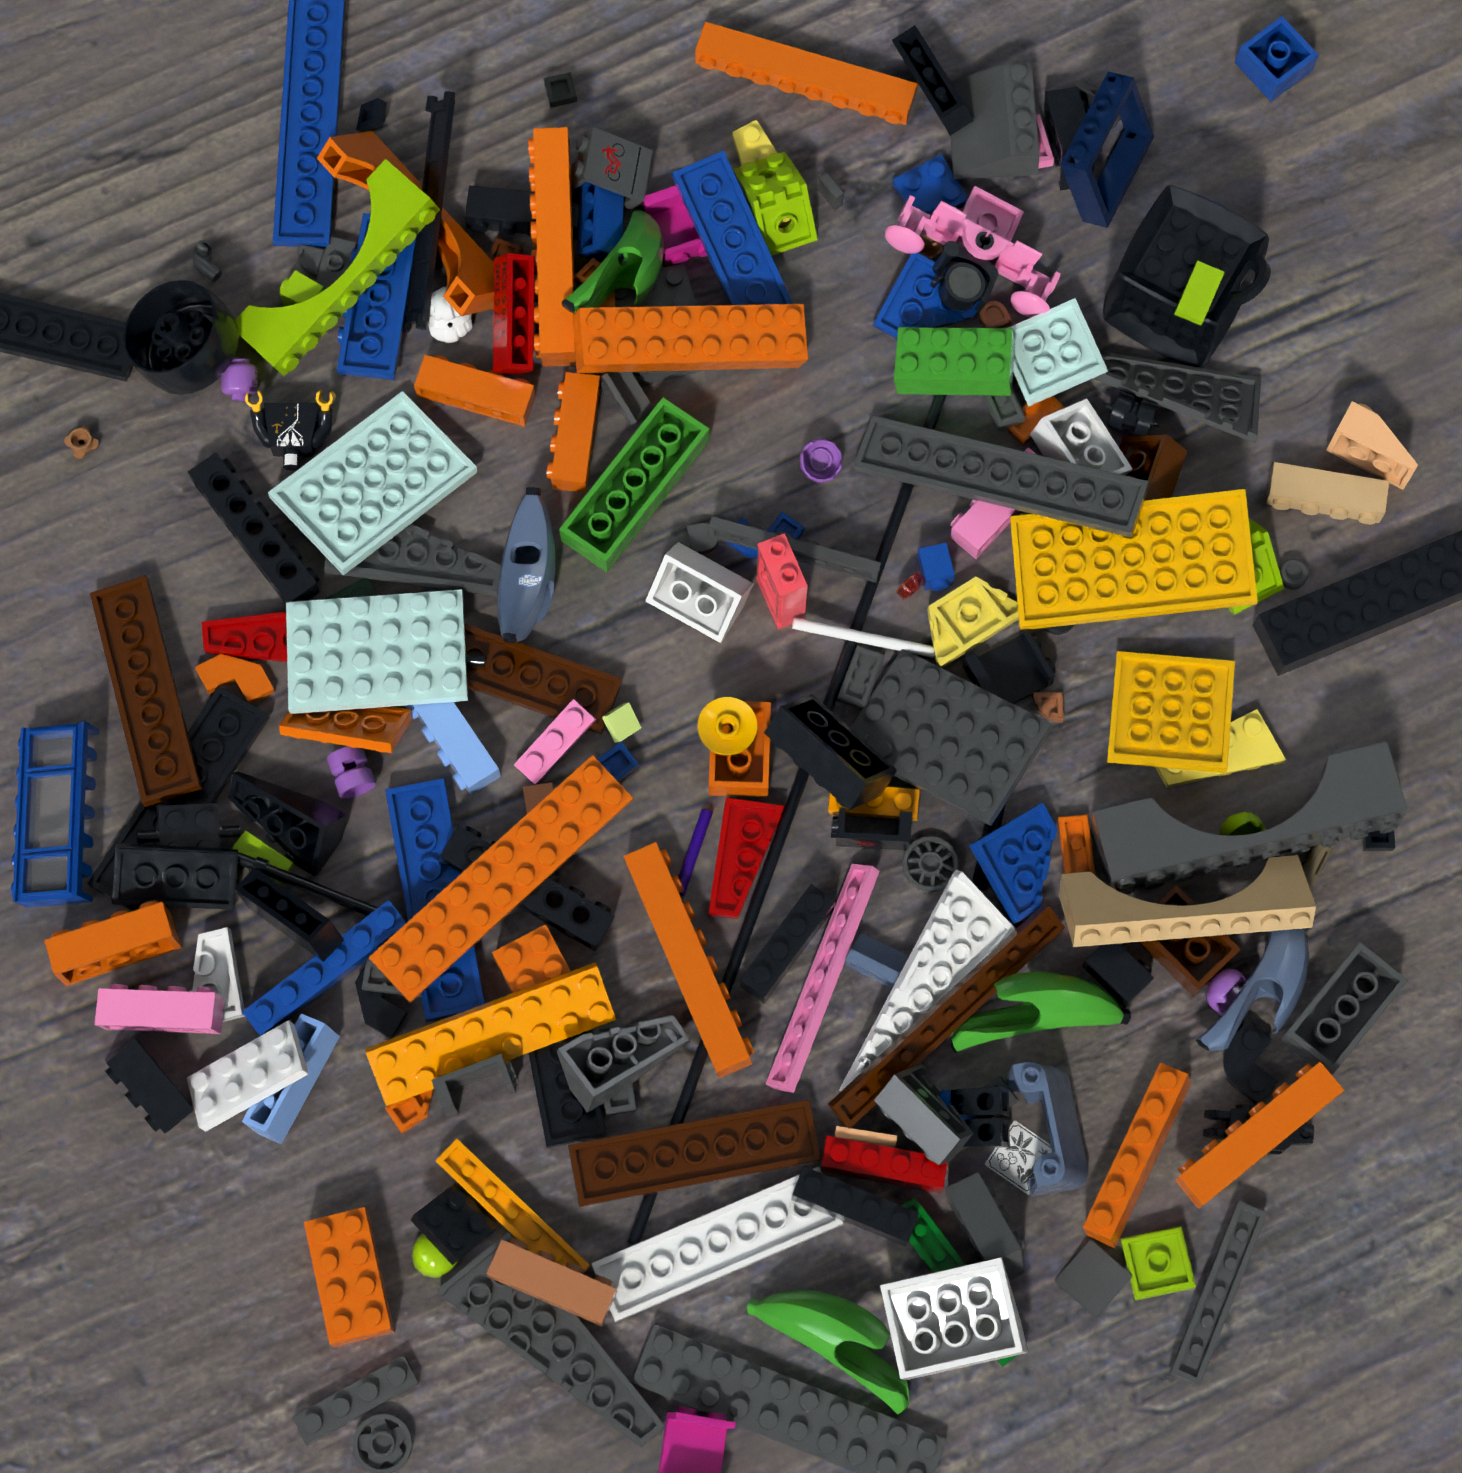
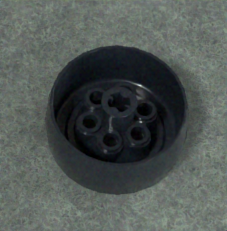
[123,280,239,395]

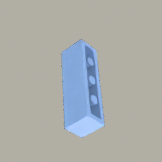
[405,702,501,795]
[242,1014,340,1145]

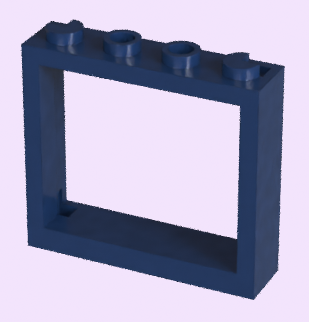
[1060,71,1154,228]

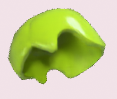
[1219,811,1266,836]
[411,1233,458,1278]

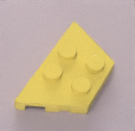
[927,577,1019,668]

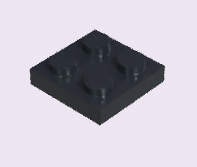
[411,1182,497,1265]

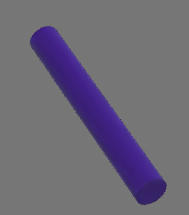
[678,809,713,896]

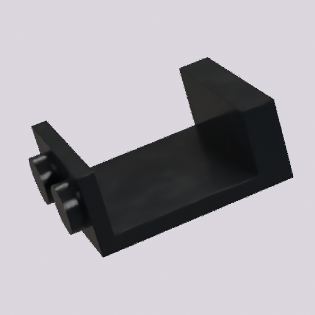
[962,629,1056,704]
[831,808,912,850]

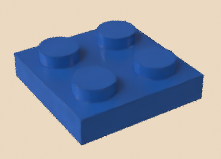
[892,155,968,215]

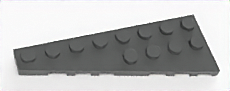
[437,1231,665,1447]

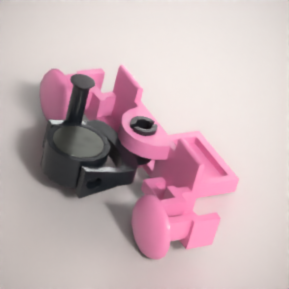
[885,186,1061,318]

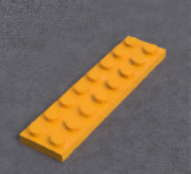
[365,962,616,1106]

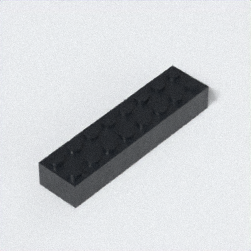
[1253,530,1462,676]

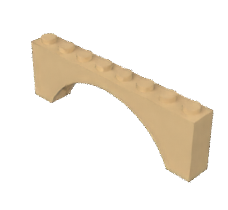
[1059,855,1316,947]

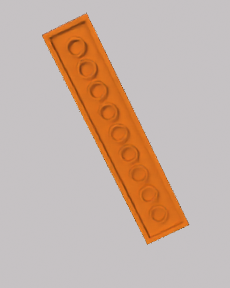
[369,755,634,1003]

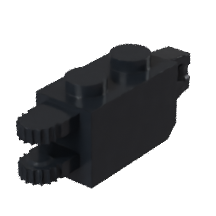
[1203,1104,1314,1155]

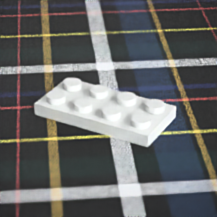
[187,1020,309,1132]

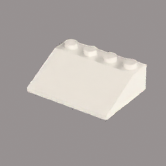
[880,1257,1028,1380]

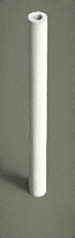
[792,617,935,658]

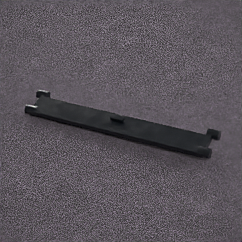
[403,91,455,333]

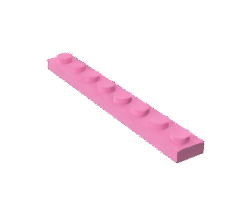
[766,864,880,1093]

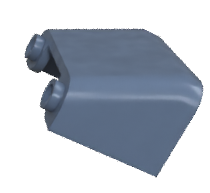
[1006,1062,1088,1197]

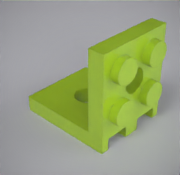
[732,152,818,256]
[1228,517,1284,615]

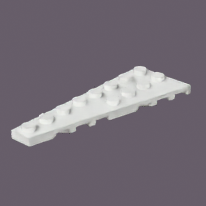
[839,870,1016,1092]

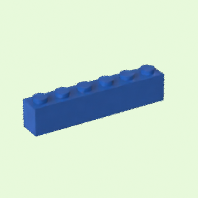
[242,900,406,1036]

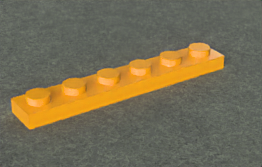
[435,1139,591,1274]

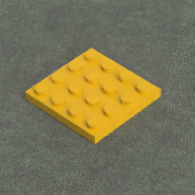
[1107,651,1235,773]

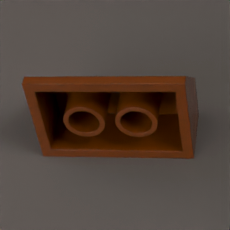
[1119,434,1187,501]

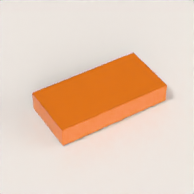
[1006,396,1065,446]

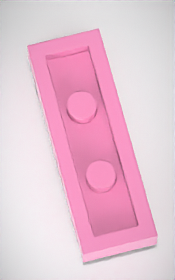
[514,699,596,785]

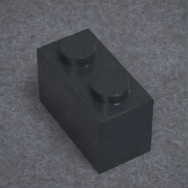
[1082,943,1154,1008]

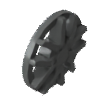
[902,836,959,893]

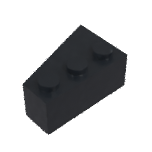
[1044,87,1095,191]
[105,1036,194,1134]

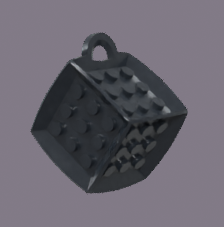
[1103,185,1271,368]

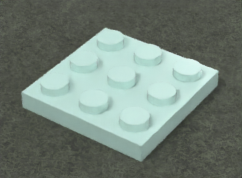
[1008,298,1108,407]

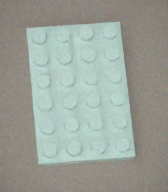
[268,391,477,575]
[286,589,468,714]

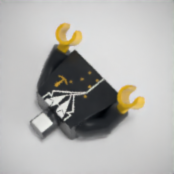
[245,389,336,471]

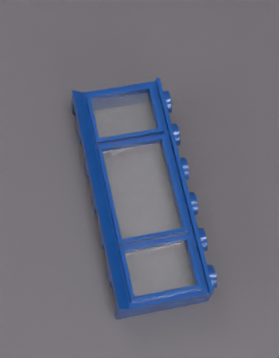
[11,720,99,908]

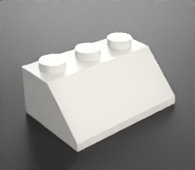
[1030,399,1132,476]
[646,542,754,643]

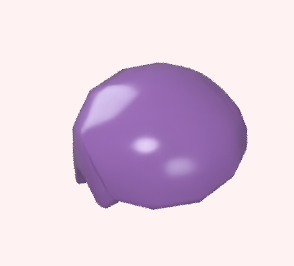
[799,439,843,483]
[1205,969,1247,1016]

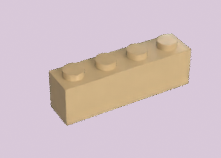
[1265,462,1389,525]

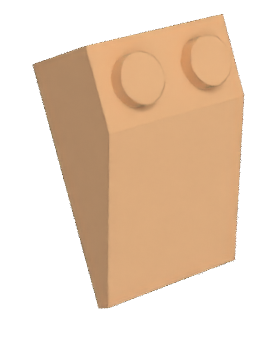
[1326,401,1418,490]

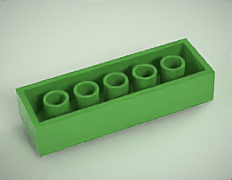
[559,397,710,573]

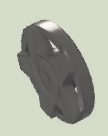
[353,1414,412,1473]

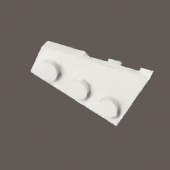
[190,927,245,1022]

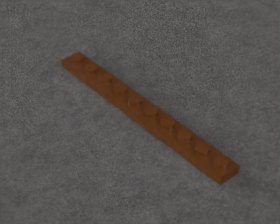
[828,904,1065,1129]

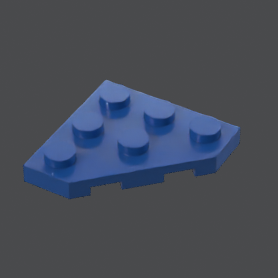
[872,253,979,339]
[969,802,1057,924]

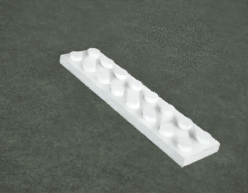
[591,1167,844,1322]

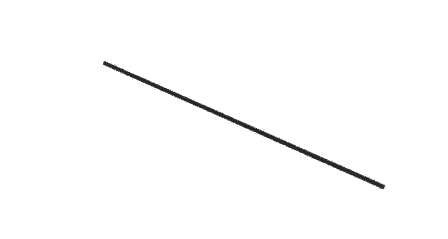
[627,395,947,1245]

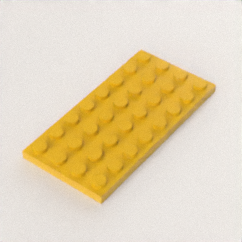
[1010,489,1258,630]

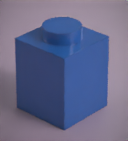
[916,543,955,591]

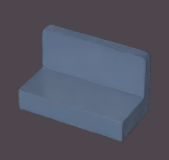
[844,934,909,989]

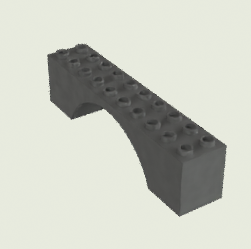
[1091,741,1408,895]

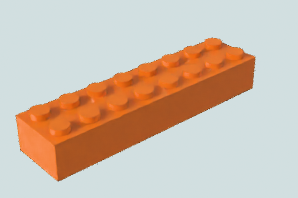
[528,127,576,367]
[572,304,808,373]

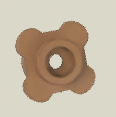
[64,426,99,459]

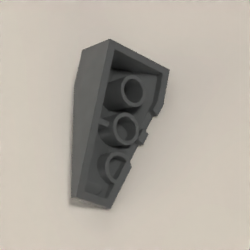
[557,1015,691,1113]

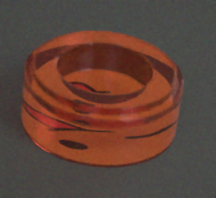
[896,572,924,600]

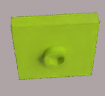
[1121,1226,1196,1301]

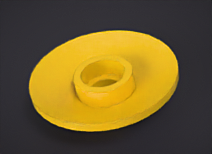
[697,697,757,755]

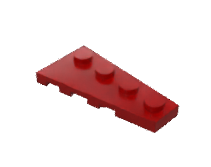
[201,612,287,662]
[708,798,785,919]

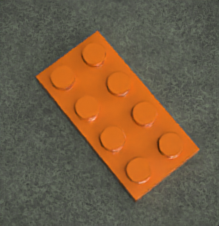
[279,706,413,753]

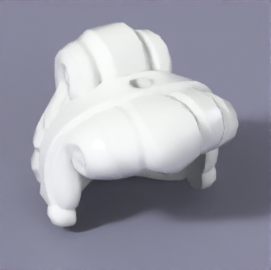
[428,287,473,343]

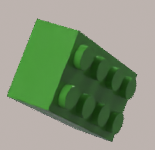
[894,327,1015,396]

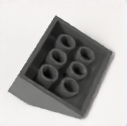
[950,62,1039,179]

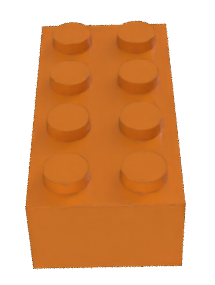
[44,901,182,986]
[304,1207,395,1348]

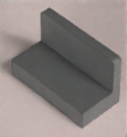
[600,372,654,425]

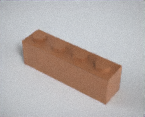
[486,1238,617,1326]

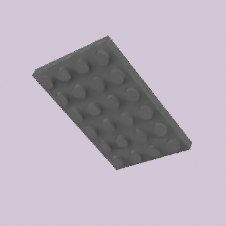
[851,649,1053,826]

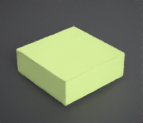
[602,702,641,743]

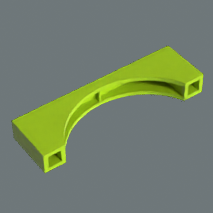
[235,159,440,377]

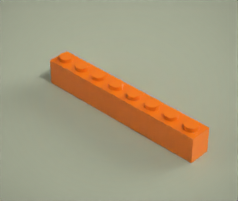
[695,21,918,125]
[623,842,754,1079]

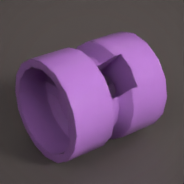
[326,746,376,799]

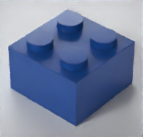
[1235,16,1319,102]

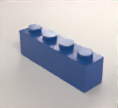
[577,182,624,262]

